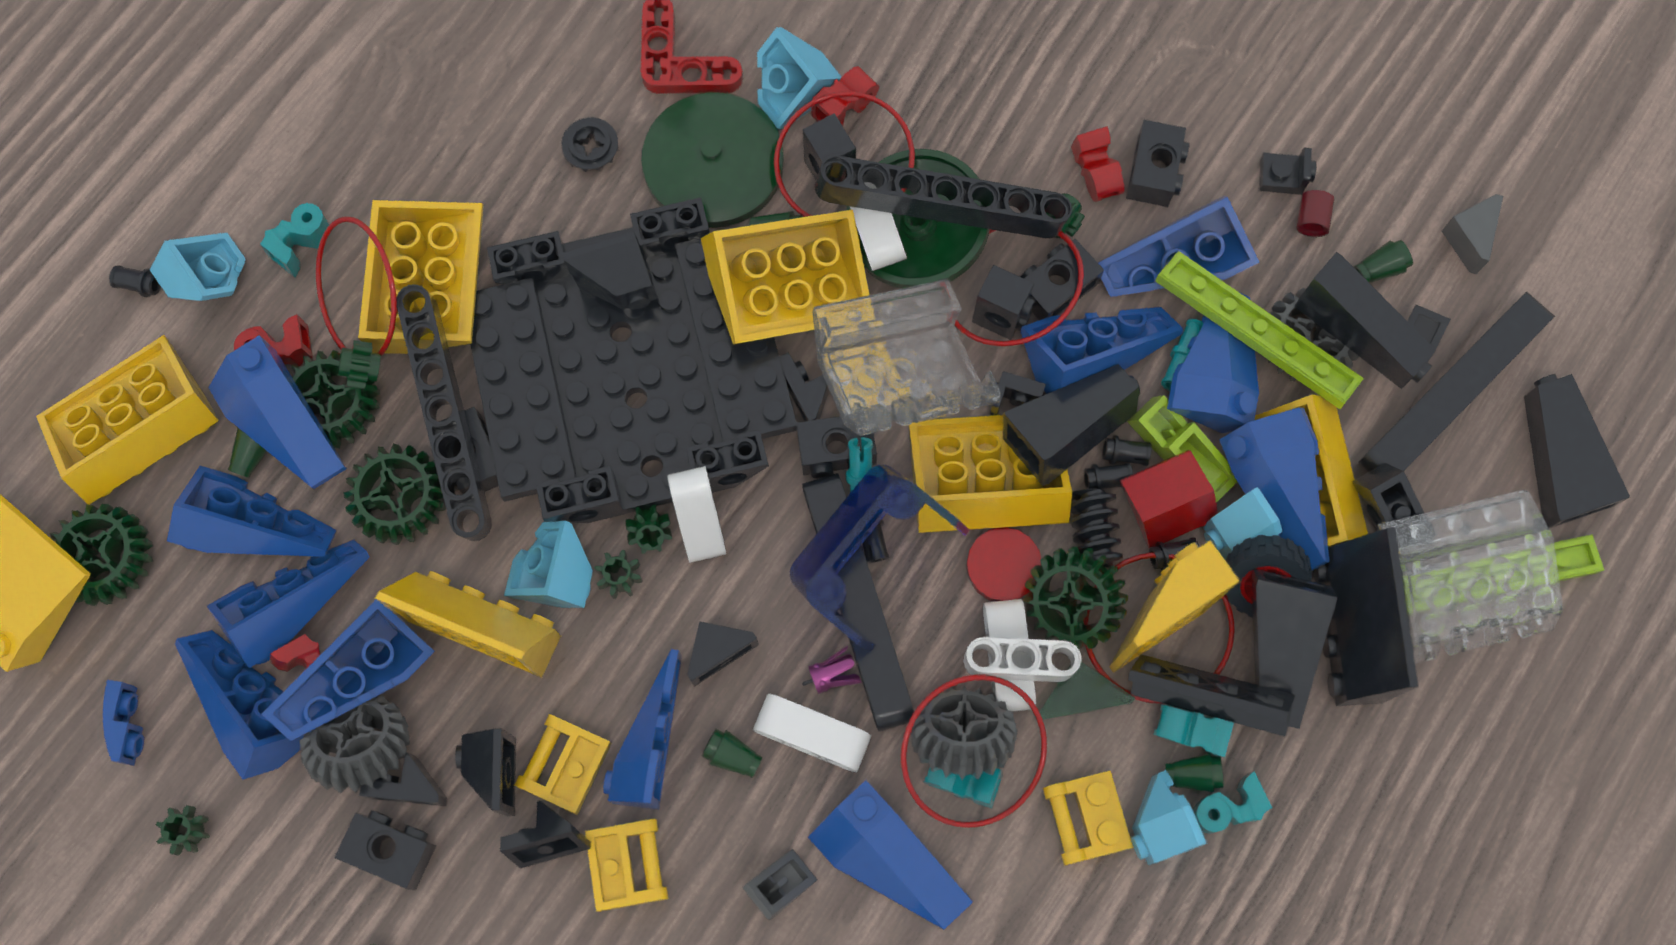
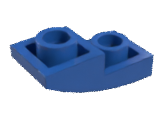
[103,680,144,766]

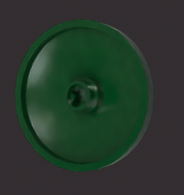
[641,92,784,228]
[846,149,990,290]

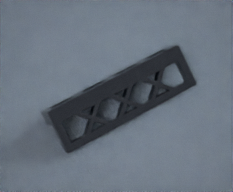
[1128,654,1295,736]

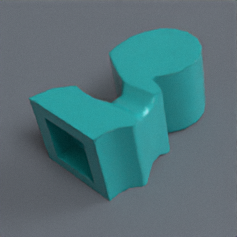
[260,203,329,278]
[1153,704,1234,758]
[923,768,1003,809]
[1193,771,1272,834]

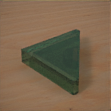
[1035,662,1135,720]

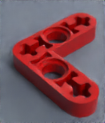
[641,0,743,94]

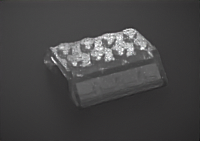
[812,279,1001,436]
[1378,490,1563,664]

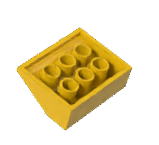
[358,200,483,354]
[701,210,874,345]
[36,335,219,505]
[909,415,1072,533]
[0,494,91,672]
[1109,540,1239,673]
[375,571,561,678]

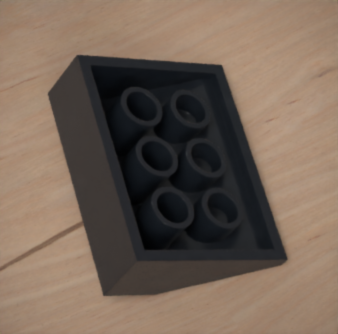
[1312,527,1419,706]

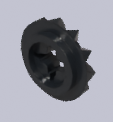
[561,117,619,173]

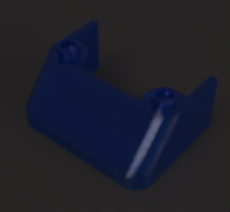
[790,465,970,651]

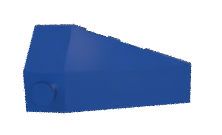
[1167,290,1259,433]
[1219,407,1330,571]
[175,630,304,780]

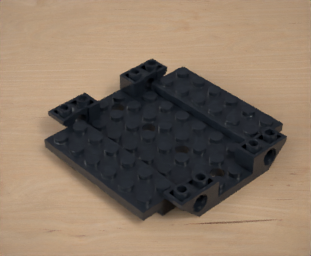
[470,197,798,523]

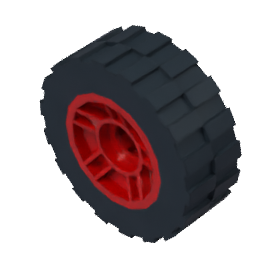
[1225,535,1312,618]

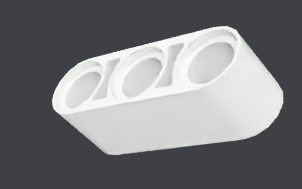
[850,183,907,271]
[667,466,726,563]
[983,599,1036,712]
[964,637,1082,682]
[753,694,871,773]

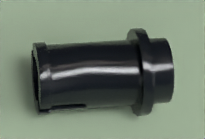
[109,265,161,297]
[1102,435,1152,466]
[1084,463,1133,489]
[856,514,890,564]
[1149,537,1200,571]

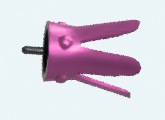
[802,645,862,694]

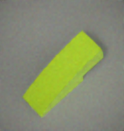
[1127,395,1237,503]

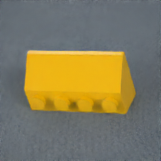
[1255,394,1368,547]

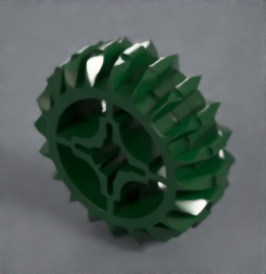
[291,350,380,449]
[343,443,446,545]
[49,503,153,606]
[1023,546,1129,650]

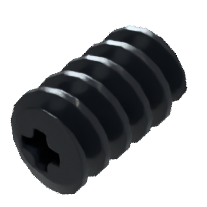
[1070,489,1123,568]

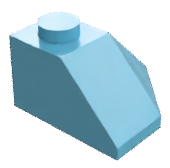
[757,27,842,130]
[150,232,246,301]
[1203,487,1283,560]
[504,521,593,608]
[1131,770,1207,865]

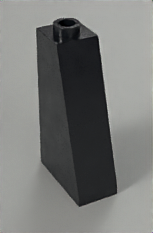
[1294,252,1436,389]
[1003,364,1140,486]
[1524,374,1630,530]
[1252,568,1338,729]

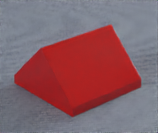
[1120,450,1218,549]

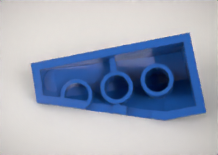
[1098,196,1260,297]
[1021,307,1183,394]
[208,335,347,489]
[167,465,336,557]
[207,540,370,668]
[262,600,435,741]
[603,649,682,810]
[808,780,973,930]

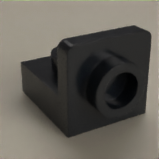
[1259,147,1317,195]
[986,371,1046,416]

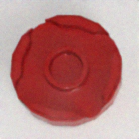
[966,527,1041,602]

